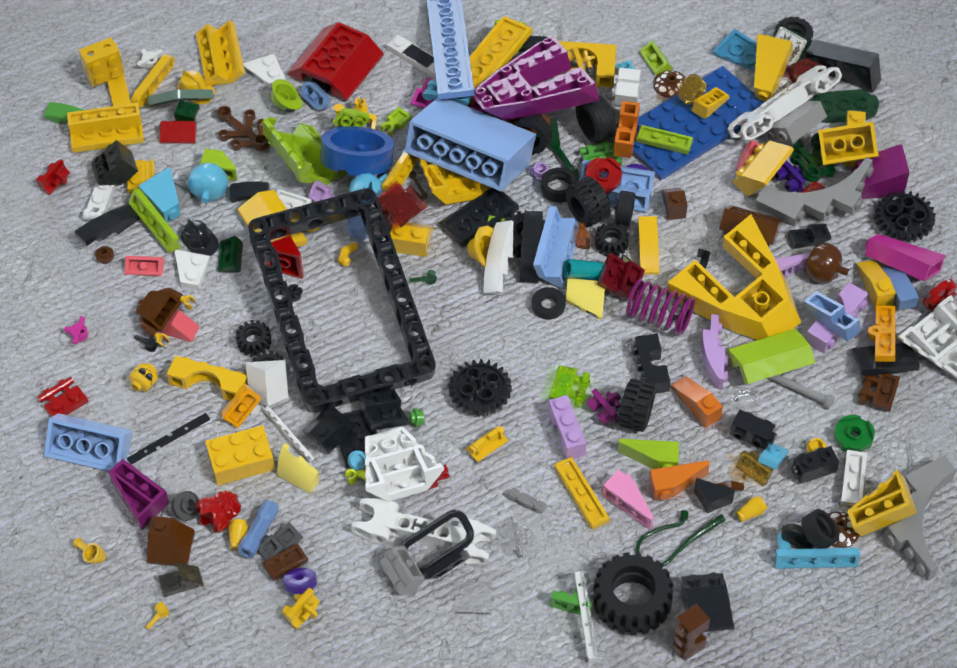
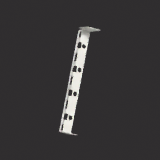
[251,404,314,465]
[575,571,602,663]

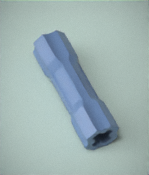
[238,500,279,559]

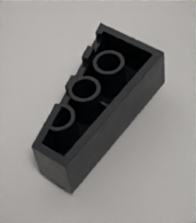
[805,39,882,93]

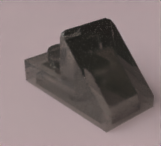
[158,563,204,597]

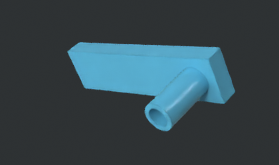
[775,533,860,569]

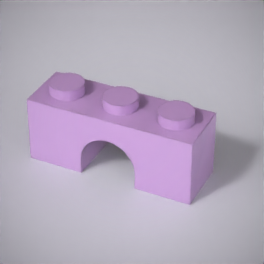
[548,395,587,459]

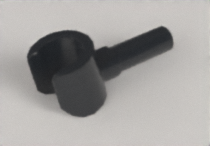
[134,334,158,352]

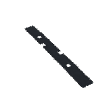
[127,413,210,465]

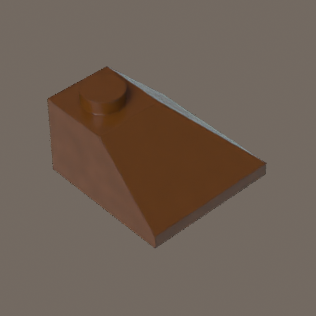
[147,516,195,567]

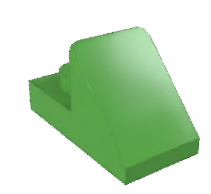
[550,584,592,615]

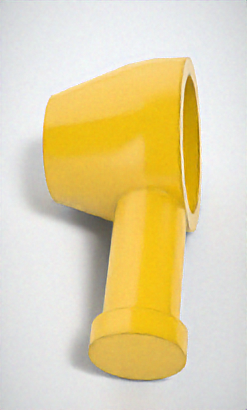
[73,537,106,564]

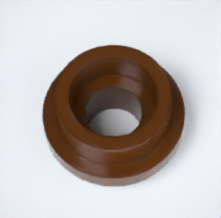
[95,246,114,264]

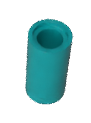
[563,259,604,281]

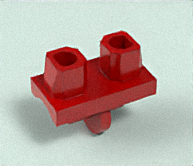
[36,159,70,195]

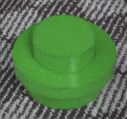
[409,408,424,428]

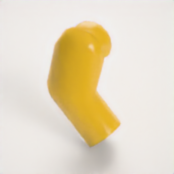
[338,242,358,267]

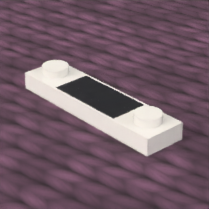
[387,35,436,79]

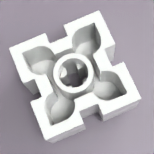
[611,68,641,116]

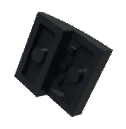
[358,389,408,431]

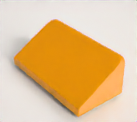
[221,383,262,428]

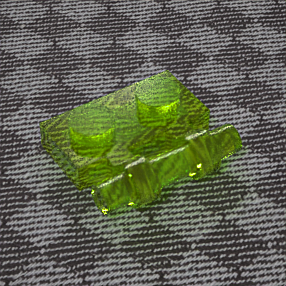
[549,365,591,408]

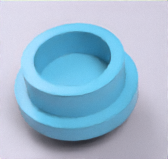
[348,451,366,471]

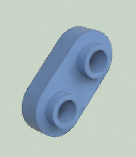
[301,82,330,110]

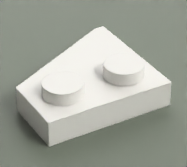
[243,54,286,88]
[175,249,210,290]

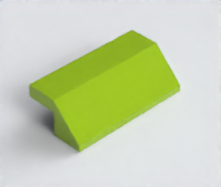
[727,329,816,385]

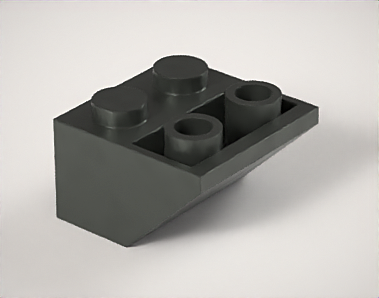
[91,140,138,185]

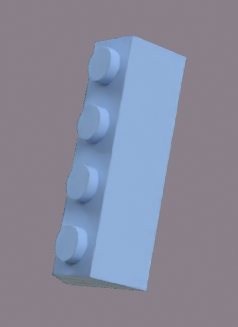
[44,413,132,471]

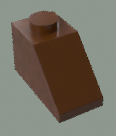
[661,187,688,220]

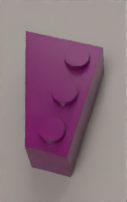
[108,458,169,531]

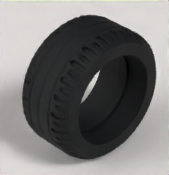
[575,94,617,143]

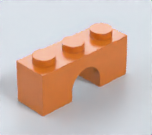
[614,101,640,158]

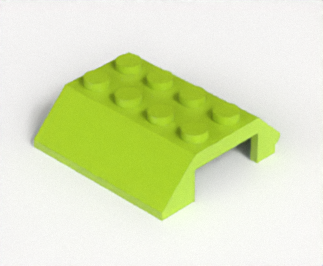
[262,117,348,185]

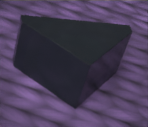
[694,478,735,514]

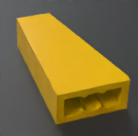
[754,34,793,101]

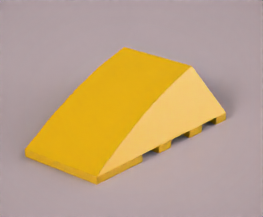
[419,158,490,205]

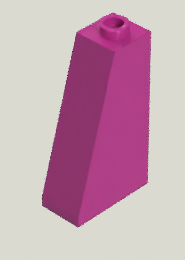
[865,234,946,282]

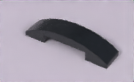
[520,210,543,284]

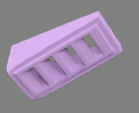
[775,253,810,277]

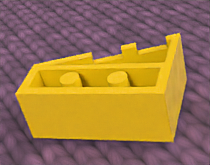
[847,470,917,537]

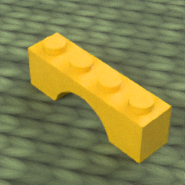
[167,356,248,401]

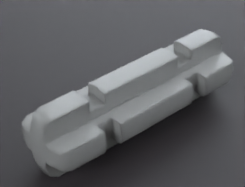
[508,488,546,514]

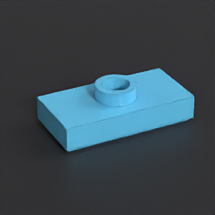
[758,443,789,470]

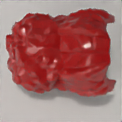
[196,490,241,533]

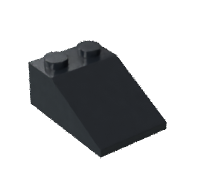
[681,573,734,632]

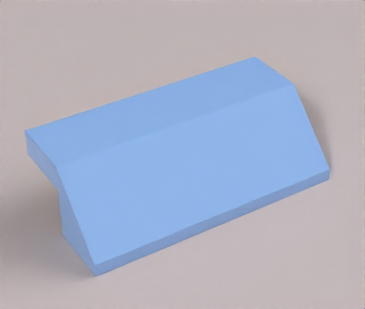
[579,160,655,212]
[533,206,580,288]

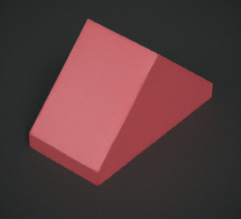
[159,310,199,342]

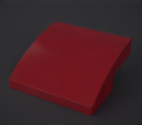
[597,253,645,300]

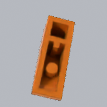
[670,376,723,428]
[649,460,710,500]

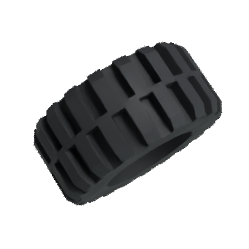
[593,552,674,635]

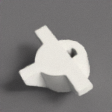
[136,49,163,69]

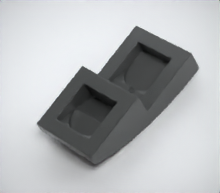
[258,522,304,560]

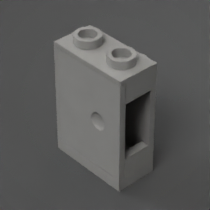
[765,101,827,147]

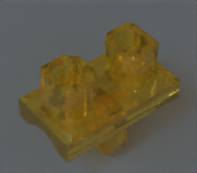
[735,450,774,487]

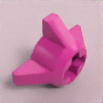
[64,316,89,344]

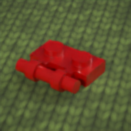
[37,376,89,417]

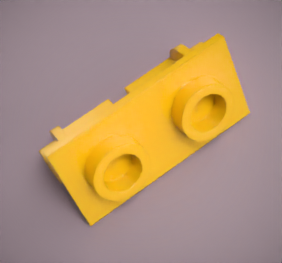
[465,426,509,462]

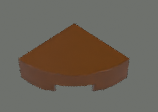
[716,481,744,492]

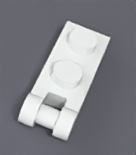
[83,182,116,221]

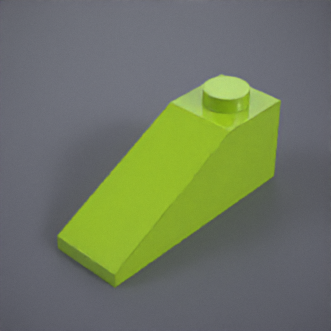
[618,438,679,469]

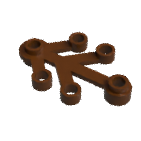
[217,106,270,151]

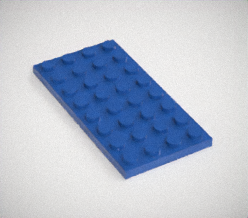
[615,66,764,181]

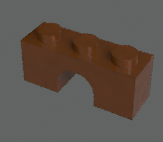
[672,604,710,661]

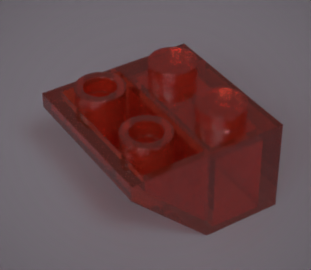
[378,180,420,227]

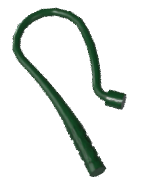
[635,510,726,567]

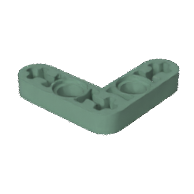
[147,89,214,106]

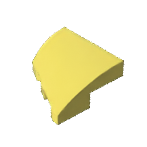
[566,278,605,320]
[277,443,319,494]

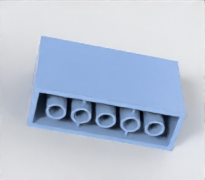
[405,98,536,192]

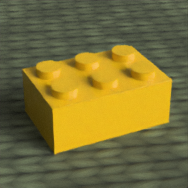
[205,425,275,486]

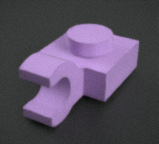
[308,180,337,202]

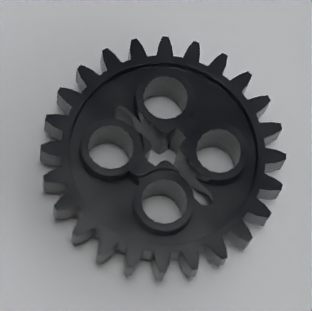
[874,190,936,243]
[448,359,512,417]

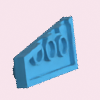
[712,29,789,73]

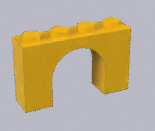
[552,41,617,88]

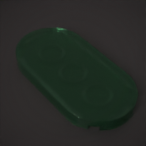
[810,89,879,123]

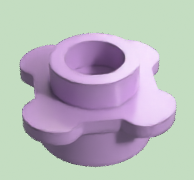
[530,162,550,181]

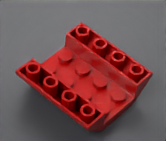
[287,22,384,101]

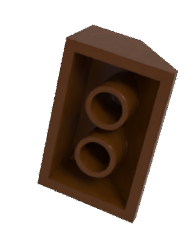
[719,205,783,247]

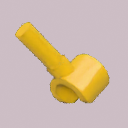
[145,602,169,630]

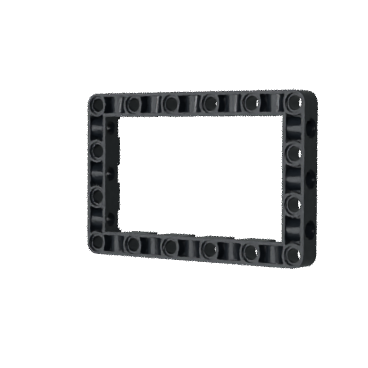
[248,188,436,413]

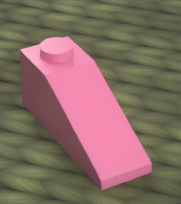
[602,469,653,530]

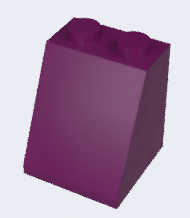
[852,144,910,199]

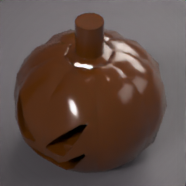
[805,243,850,285]

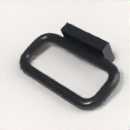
[400,509,474,579]

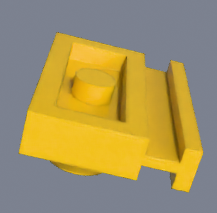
[127,159,155,194]

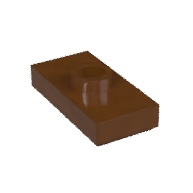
[262,543,309,581]

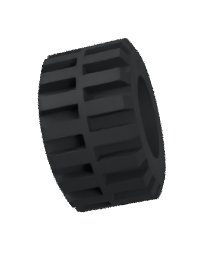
[565,176,611,228]
[618,379,656,432]

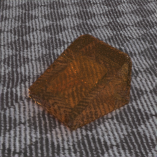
[576,222,591,250]

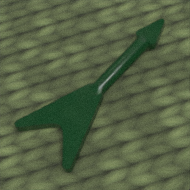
[535,117,580,182]

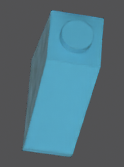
[138,167,181,223]

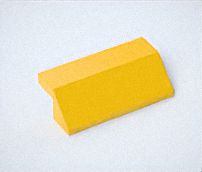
[196,20,245,86]
[67,102,144,153]
[237,190,307,247]

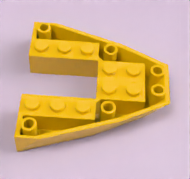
[667,215,801,340]

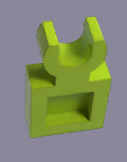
[381,107,412,136]

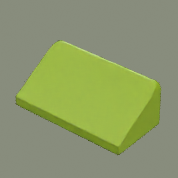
[639,40,673,75]

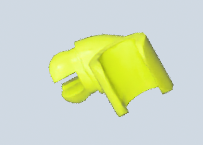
[345,469,366,485]

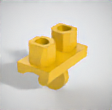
[567,46,595,72]
[282,588,320,630]

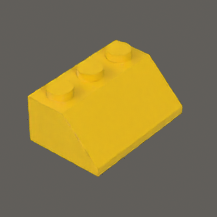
[818,121,879,166]
[732,140,794,197]

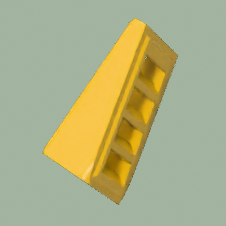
[692,87,730,119]

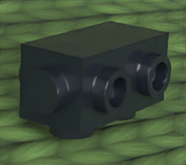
[730,409,777,450]
[791,446,839,484]

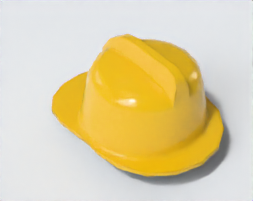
[177,70,215,104]

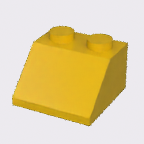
[390,220,434,257]

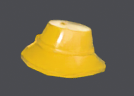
[467,226,494,267]

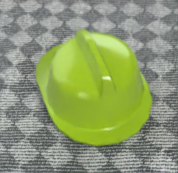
[271,79,303,110]

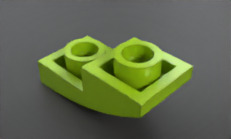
[332,108,370,127]

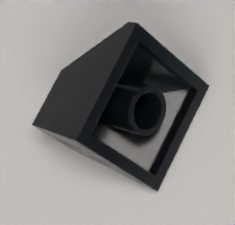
[302,404,357,454]

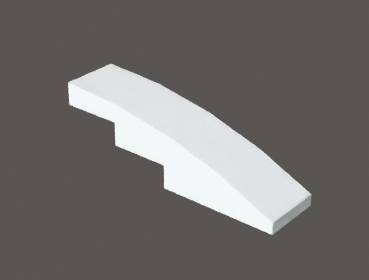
[483,221,513,294]

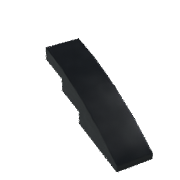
[74,204,141,246]

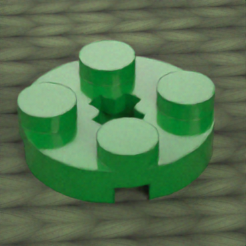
[834,415,875,452]

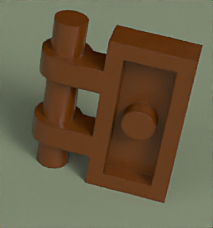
[858,373,900,412]

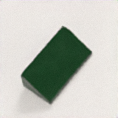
[218,236,243,273]

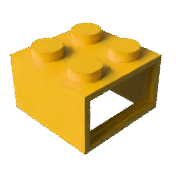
[79,37,125,87]

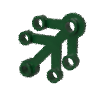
[790,133,836,182]

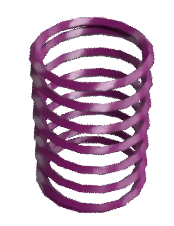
[626,278,695,336]

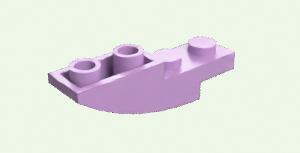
[701,314,729,390]

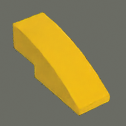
[637,216,659,275]

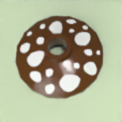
[653,70,688,98]
[829,511,860,548]

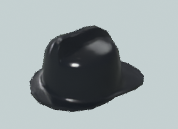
[181,219,219,256]

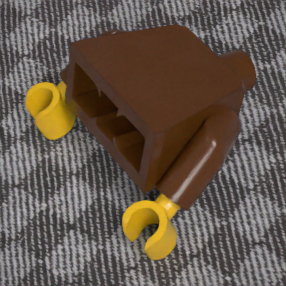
[136,287,196,348]

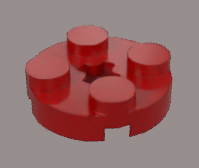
[585,157,622,194]
[922,279,957,312]

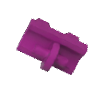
[586,388,621,425]

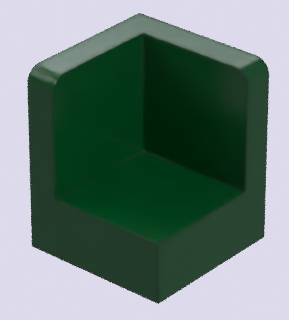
[174,101,200,125]

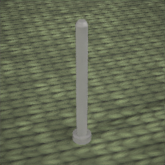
[768,375,835,409]

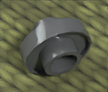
[171,491,200,521]

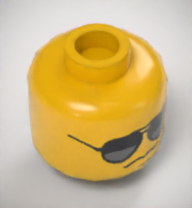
[129,363,158,392]

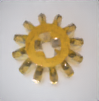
[676,74,707,105]

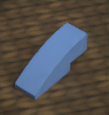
[881,266,919,310]
[803,291,861,342]

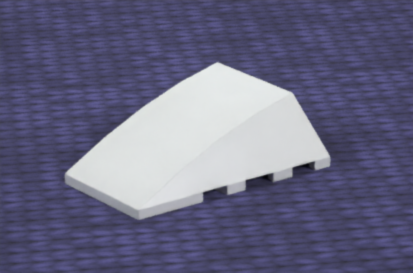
[897,295,957,378]
[365,427,444,501]

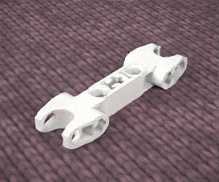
[728,66,842,140]
[351,498,496,565]

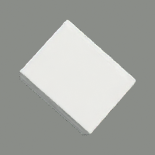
[246,360,288,406]

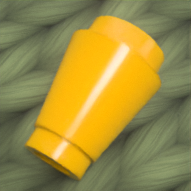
[736,496,767,522]
[228,519,248,551]

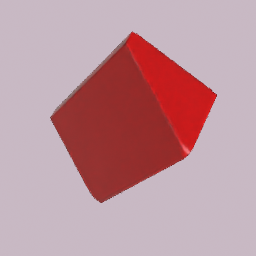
[160,121,197,143]

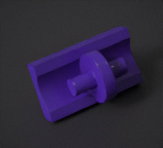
[774,160,806,193]

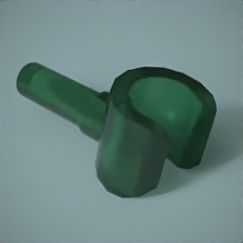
[410,270,437,285]

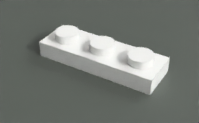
[840,450,867,507]

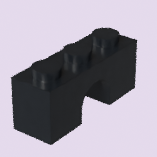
[631,333,670,394]

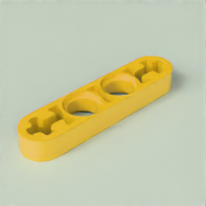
[132,54,175,107]

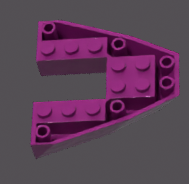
[473,36,600,120]

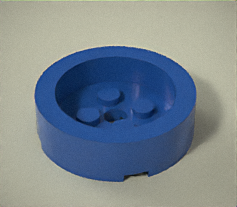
[320,126,394,176]

